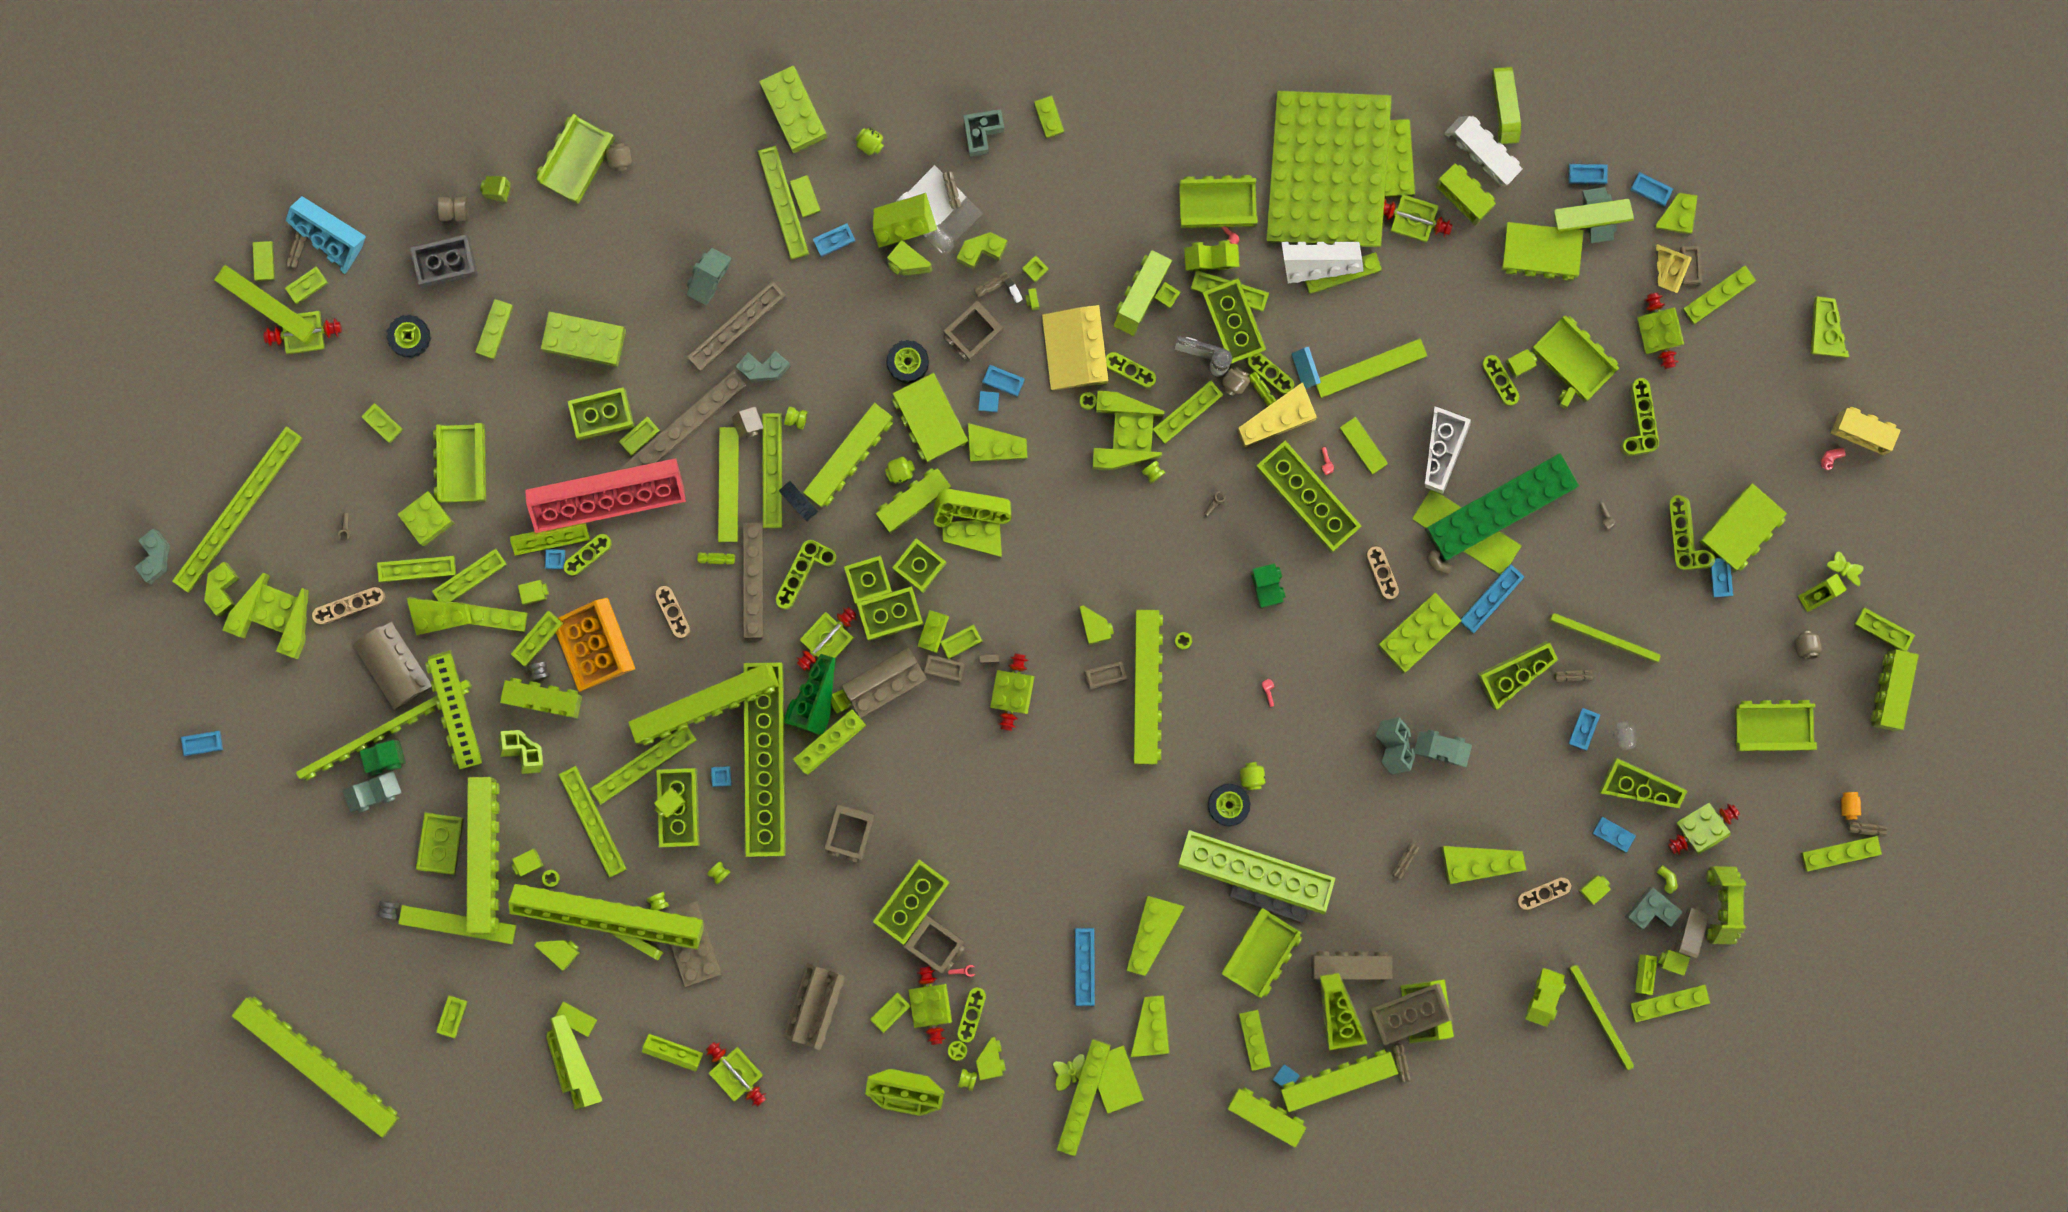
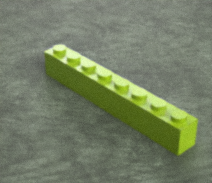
[1134,610,1163,765]
[628,663,779,746]

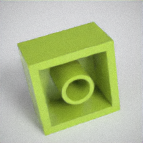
[398,491,455,546]
[892,538,947,593]
[844,555,892,605]

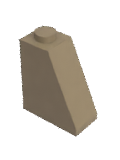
[1673,906,1709,959]

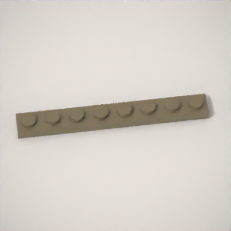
[619,370,747,470]

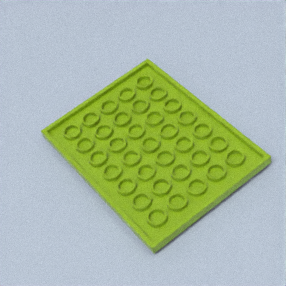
[1267,91,1392,247]

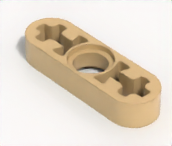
[1366,546,1399,600]
[656,586,690,638]
[1517,878,1571,910]

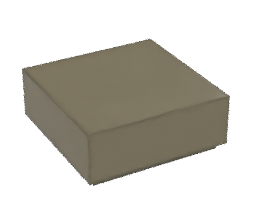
[980,654,999,664]

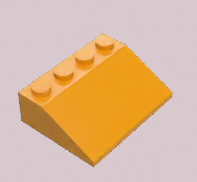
[556,598,635,692]

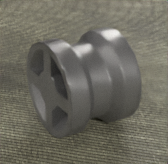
[528,662,550,681]
[377,901,399,919]

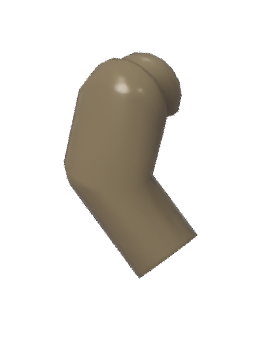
[1428,550,1452,574]

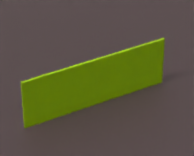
[1412,490,1522,575]

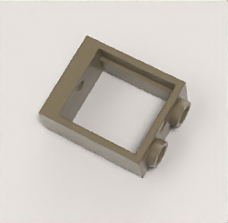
[944,300,1003,361]
[825,805,875,862]
[904,915,965,974]

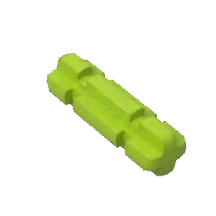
[1248,372,1276,406]
[697,553,735,564]

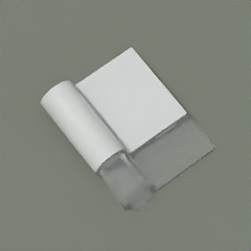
[896,165,983,254]
[1175,336,1232,377]

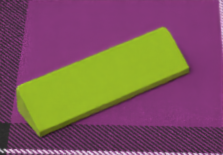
[1554,199,1634,232]

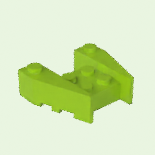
[1092,391,1165,471]
[223,573,309,659]
[1706,866,1746,944]

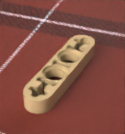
[312,587,385,625]

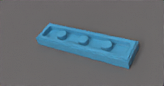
[1461,564,1525,634]
[1075,928,1095,1006]

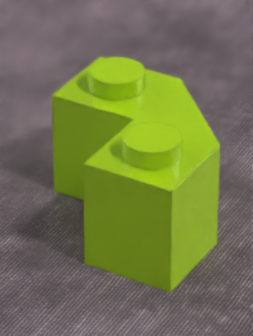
[957,232,1008,270]
[1184,240,1240,272]
[204,562,240,617]
[498,730,543,774]
[1525,968,1566,1027]

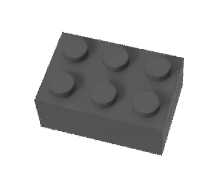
[410,235,478,288]

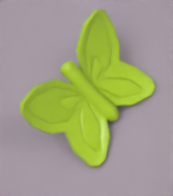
[1826,551,1864,586]
[1053,1054,1085,1091]

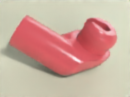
[1821,448,1846,470]

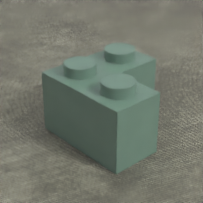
[963,109,1004,157]
[686,248,732,305]
[1625,887,1683,930]

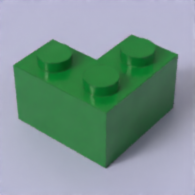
[1250,563,1286,609]
[360,740,406,776]

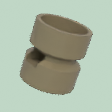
[438,196,468,222]

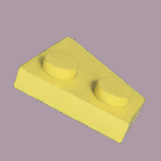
[1656,244,1692,293]

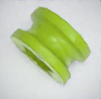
[1079,392,1097,410]
[1175,632,1192,650]
[542,870,560,887]

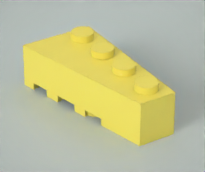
[1237,382,1317,448]

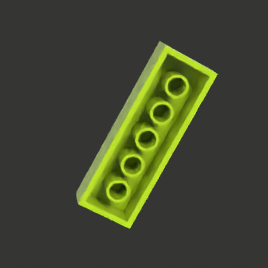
[1255,440,1362,553]

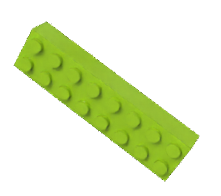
[467,777,500,935]

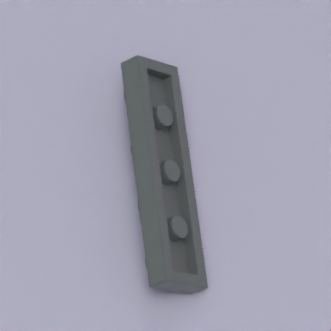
[1230,885,1307,923]

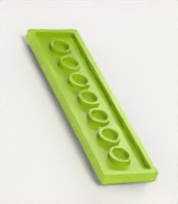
[1177,830,1336,915]

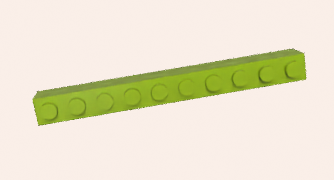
[509,884,703,950]
[232,997,399,1137]

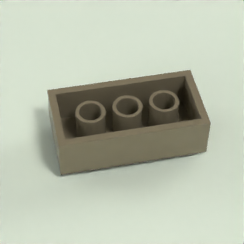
[1311,951,1392,980]

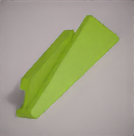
[546,1015,602,1110]

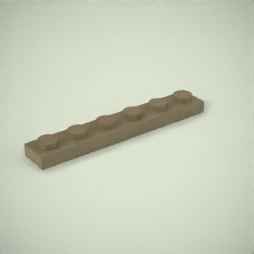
[687,281,786,372]
[743,523,763,638]

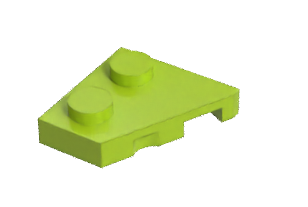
[1655,193,1698,234]

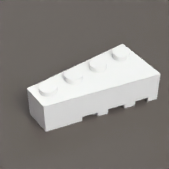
[1444,116,1522,186]
[1282,242,1364,283]
[1425,406,1471,494]

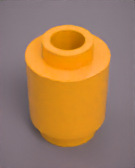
[1841,792,1861,820]

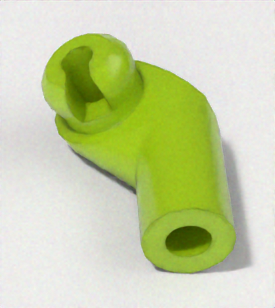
[1657,865,1678,894]

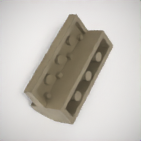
[353,622,432,710]
[842,647,927,718]
[783,963,845,1050]

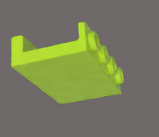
[536,114,615,204]
[1179,175,1258,228]
[1501,222,1584,281]
[1531,315,1619,403]
[892,373,969,463]
[433,423,486,503]
[1699,483,1787,572]
[1735,700,1817,751]
[793,709,866,775]
[1221,908,1302,998]

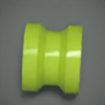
[1141,461,1165,484]
[707,861,731,885]
[646,892,669,910]
[948,1041,967,1061]
[958,1069,978,1091]

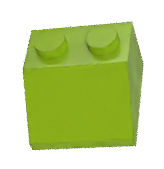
[887,240,932,276]

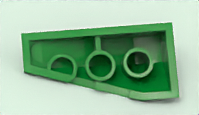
[784,654,836,735]

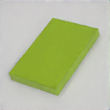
[416,812,463,875]
[1098,1045,1144,1113]

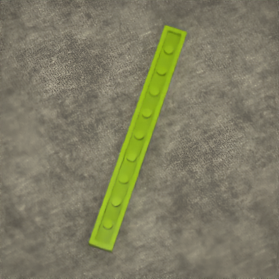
[172,426,303,593]
[296,680,472,781]

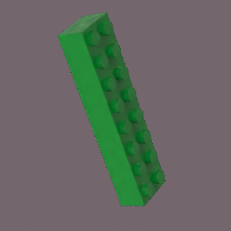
[1425,453,1579,562]

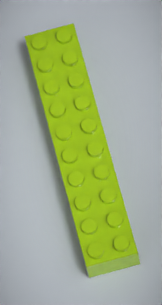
[744,663,786,857]

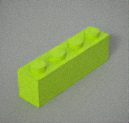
[876,468,951,534]
[1227,1087,1307,1148]

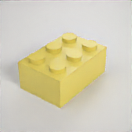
[1831,407,1901,455]

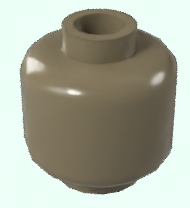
[606,143,632,171]
[1222,366,1250,396]
[1795,631,1822,661]

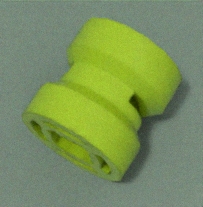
[784,406,808,430]

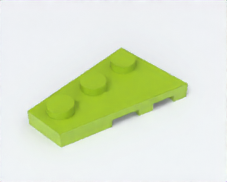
[1810,297,1849,358]
[968,423,1027,462]
[942,520,1002,557]
[407,597,472,635]
[1131,995,1169,1057]

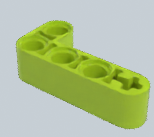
[1492,67,1521,144]
[1620,378,1659,456]
[933,489,1012,527]
[1670,495,1715,570]
[776,540,837,610]

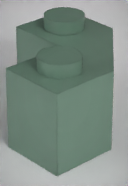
[1583,187,1617,243]
[735,351,791,382]
[135,528,170,584]
[1376,717,1415,774]
[1414,729,1472,767]
[343,771,401,813]

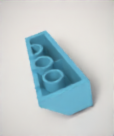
[285,196,366,274]

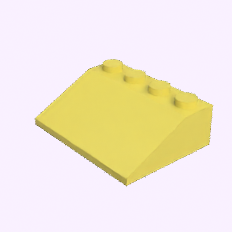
[1042,305,1108,390]

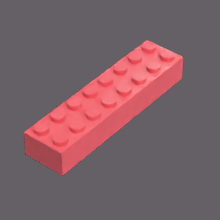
[525,458,686,533]

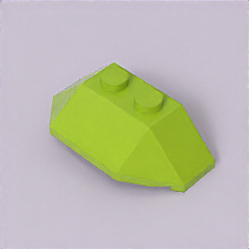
[865,1069,945,1116]

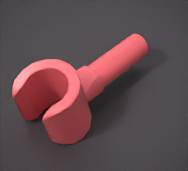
[1221,226,1239,244]
[1321,447,1334,475]
[1262,679,1275,707]
[948,965,975,977]

